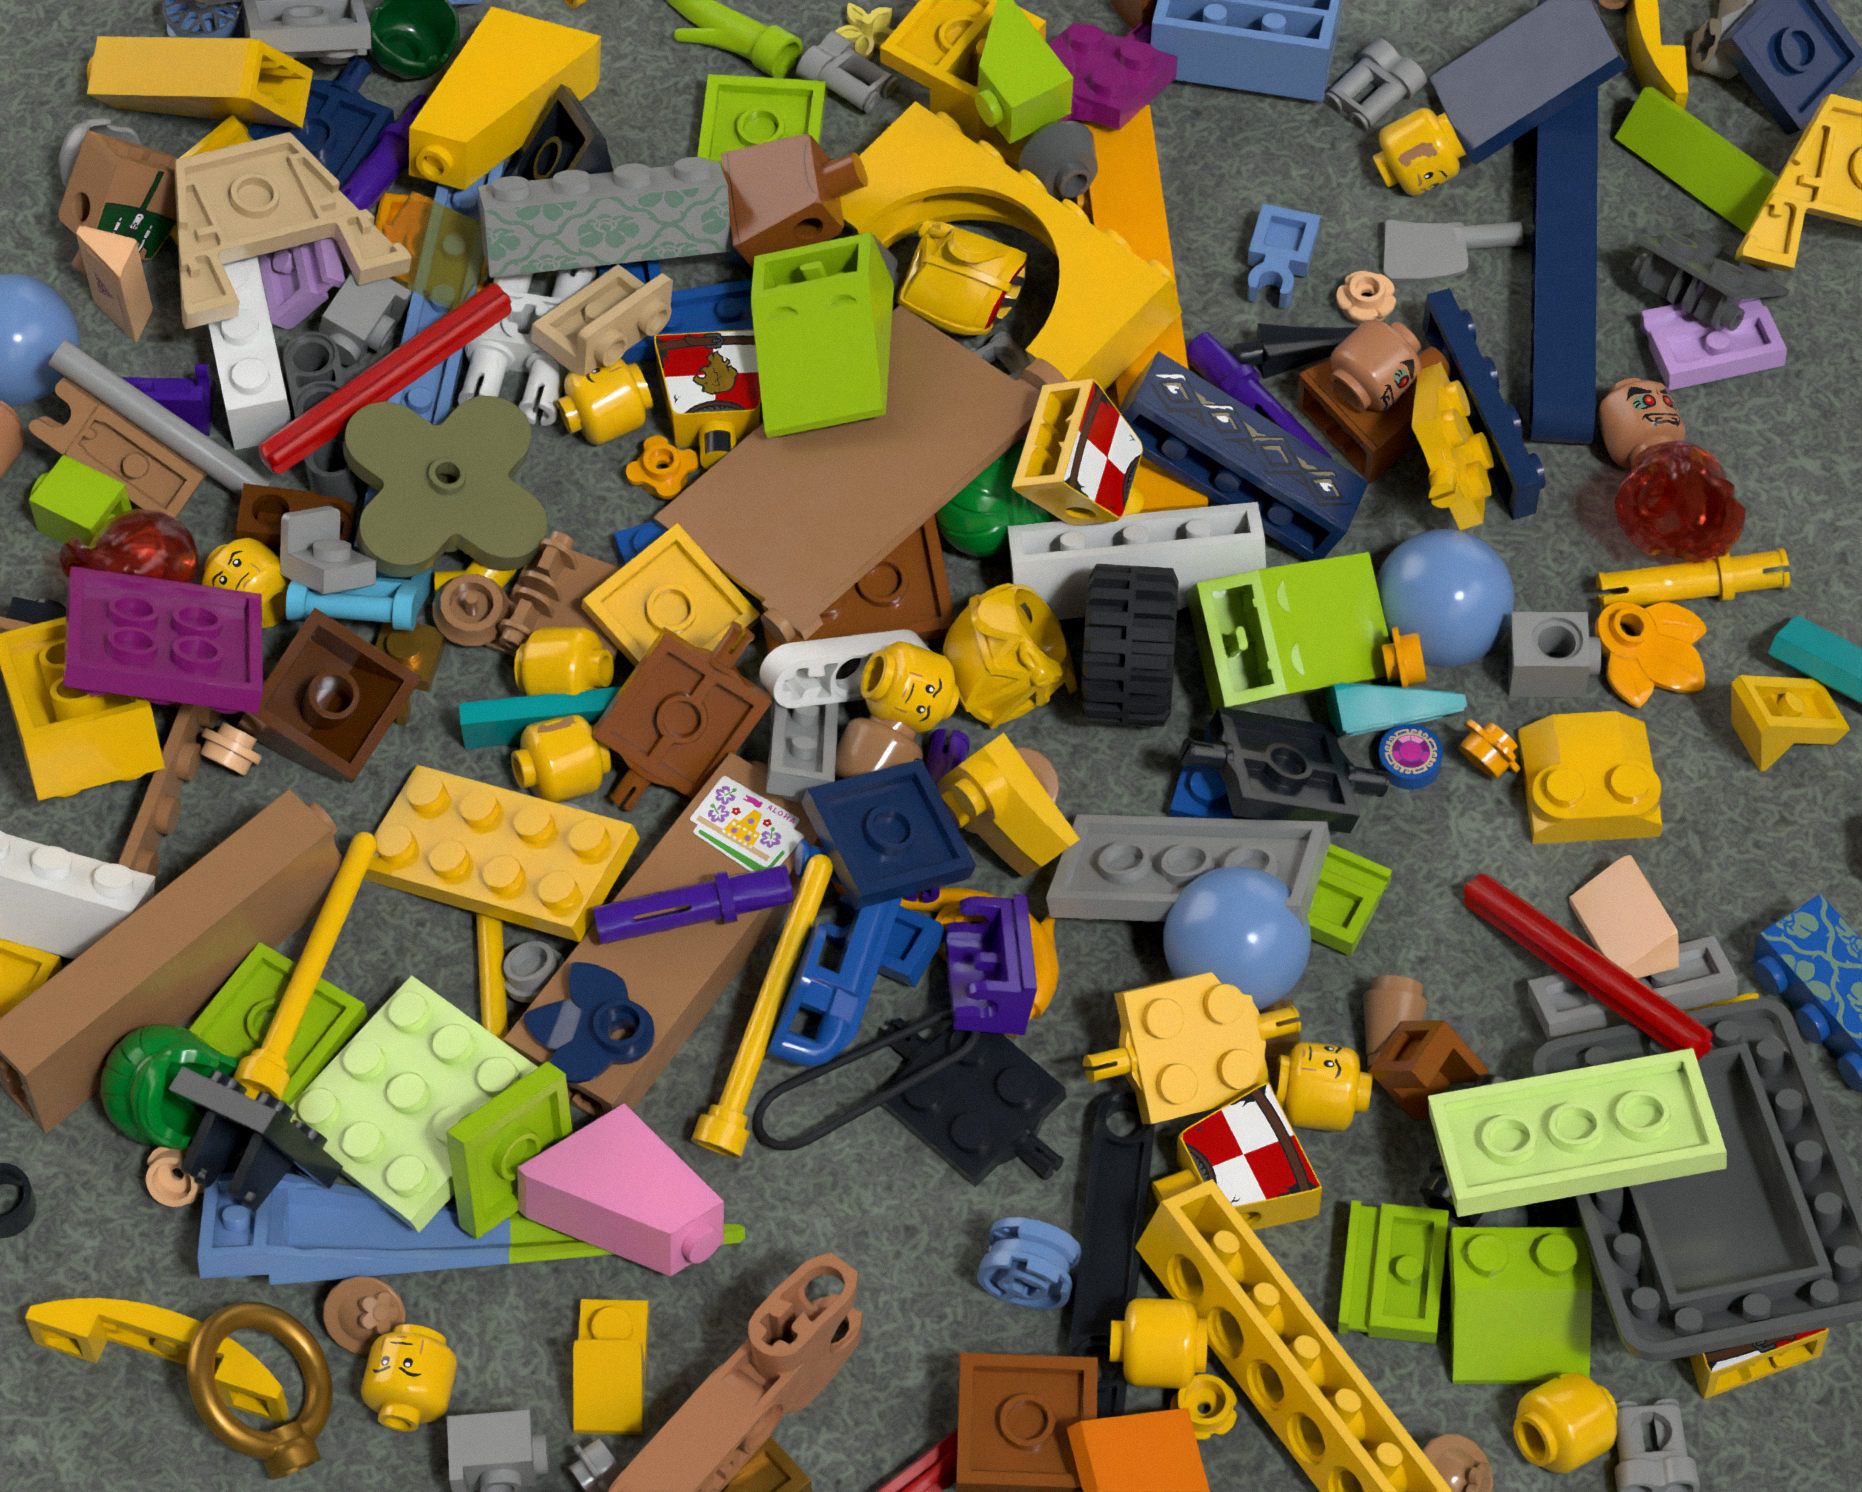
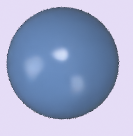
[0,274,80,406]
[1376,529,1515,667]
[1163,866,1311,1011]

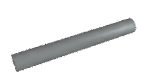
[47,339,271,497]

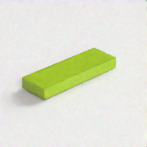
[1614,87,1778,233]

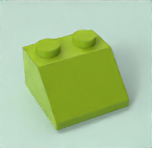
[1446,1227,1592,1384]

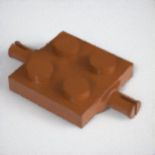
[592,621,772,811]

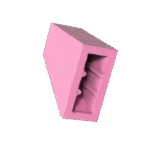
[517,1103,724,1277]

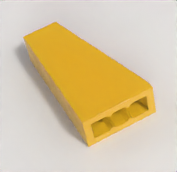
[409,6,601,190]
[87,36,313,128]

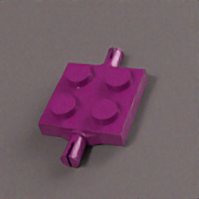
[1049,22,1178,130]

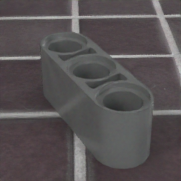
[283,331,365,505]

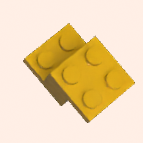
[880,0,1078,173]

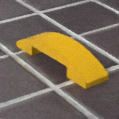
[1626,0,1689,109]
[25,1298,290,1424]

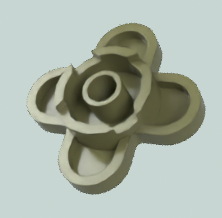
[343,396,548,577]

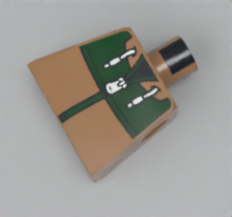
[58,130,177,275]

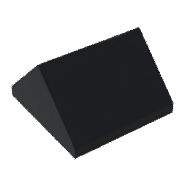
[503,84,613,181]

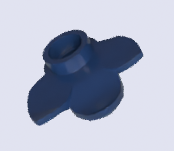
[524,962,655,1084]

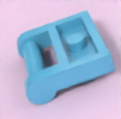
[286,567,432,631]

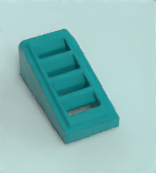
[1324,682,1468,739]

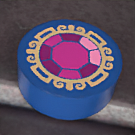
[1378,724,1443,790]

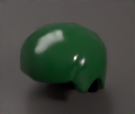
[368,0,460,80]

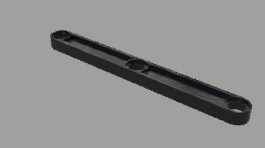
[1068,1090,1155,1419]

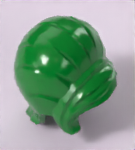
[934,440,1056,558]
[100,1024,240,1150]

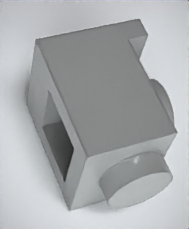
[319,272,412,366]
[447,1410,549,1492]

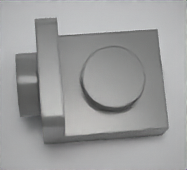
[280,506,376,594]

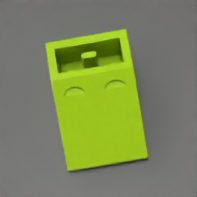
[751,232,894,438]
[1185,552,1390,715]

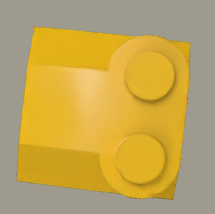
[1517,711,1662,844]
[937,733,1080,878]

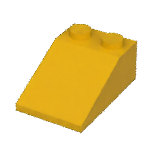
[0,617,165,801]

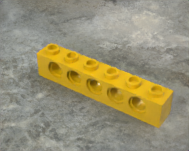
[1135,1179,1453,1492]

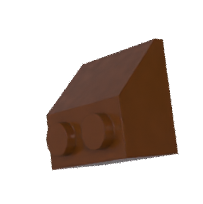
[237,608,422,784]

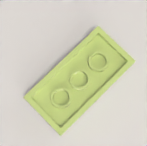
[1428,1048,1727,1217]

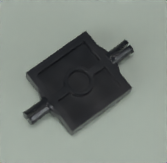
[1180,707,1389,834]
[881,1018,1067,1187]

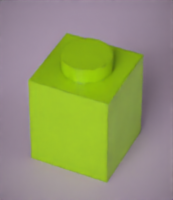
[29,454,134,562]

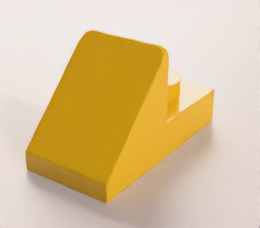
[1731,675,1850,772]
[573,1299,650,1435]

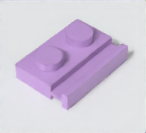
[258,238,346,329]
[1640,298,1787,391]

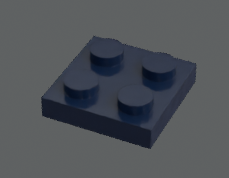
[1718,0,1862,135]
[801,759,976,910]

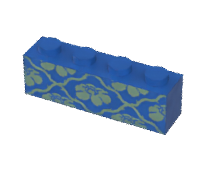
[1752,893,1862,1092]

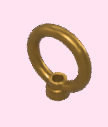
[187,1301,333,1480]

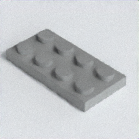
[1046,814,1331,927]

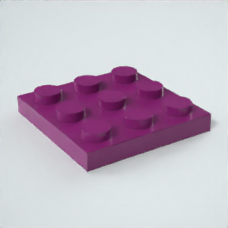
[63,566,263,714]

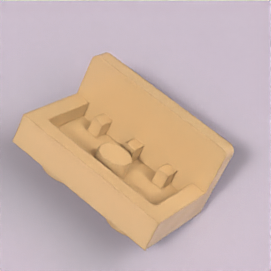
[531,264,673,377]

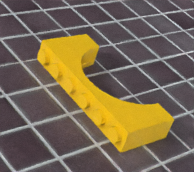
[837,101,1183,391]

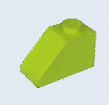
[974,0,1074,144]

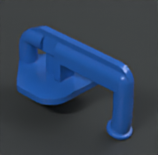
[766,839,902,1067]

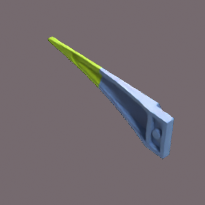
[197,1172,746,1285]

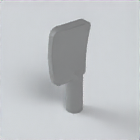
[1383,219,1523,282]

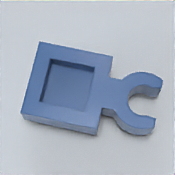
[1247,203,1321,309]

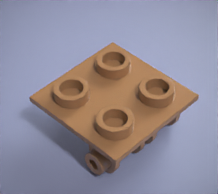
[486,531,621,662]

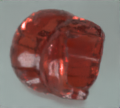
[1615,440,1746,563]
[59,509,199,583]

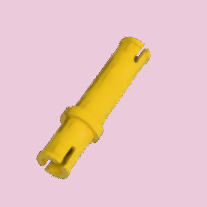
[1596,548,1790,612]

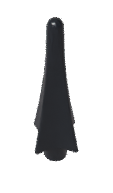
[1234,323,1357,379]

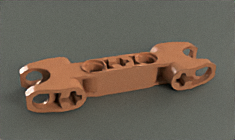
[607,1252,863,1492]

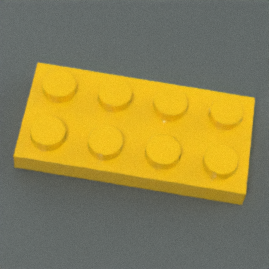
[364,765,640,942]

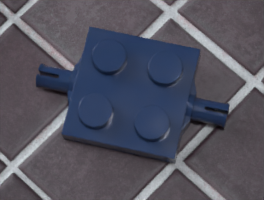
[248,56,395,190]

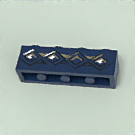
[1119,351,1369,561]

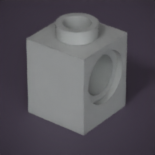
[1507,612,1601,697]

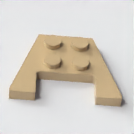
[174,132,412,329]

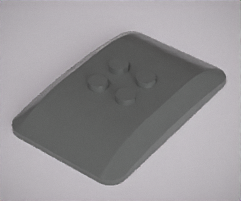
[1533,998,1862,1362]

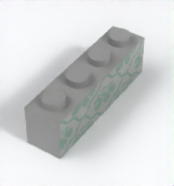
[477,157,731,278]

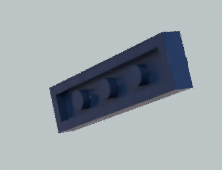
[1422,288,1546,520]

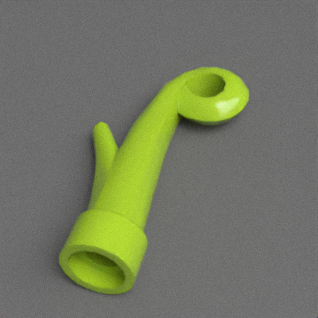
[667,0,803,78]

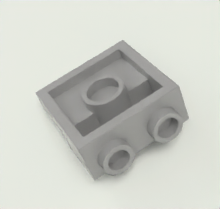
[243,0,371,64]

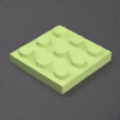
[290,975,538,1233]

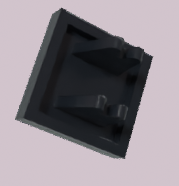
[169,1066,343,1211]

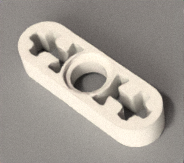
[760,629,931,708]

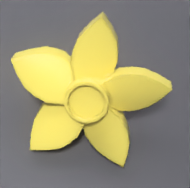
[835,3,893,60]

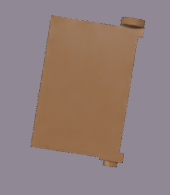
[653,305,1068,644]

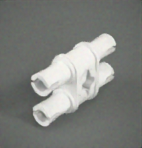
[458,266,597,426]

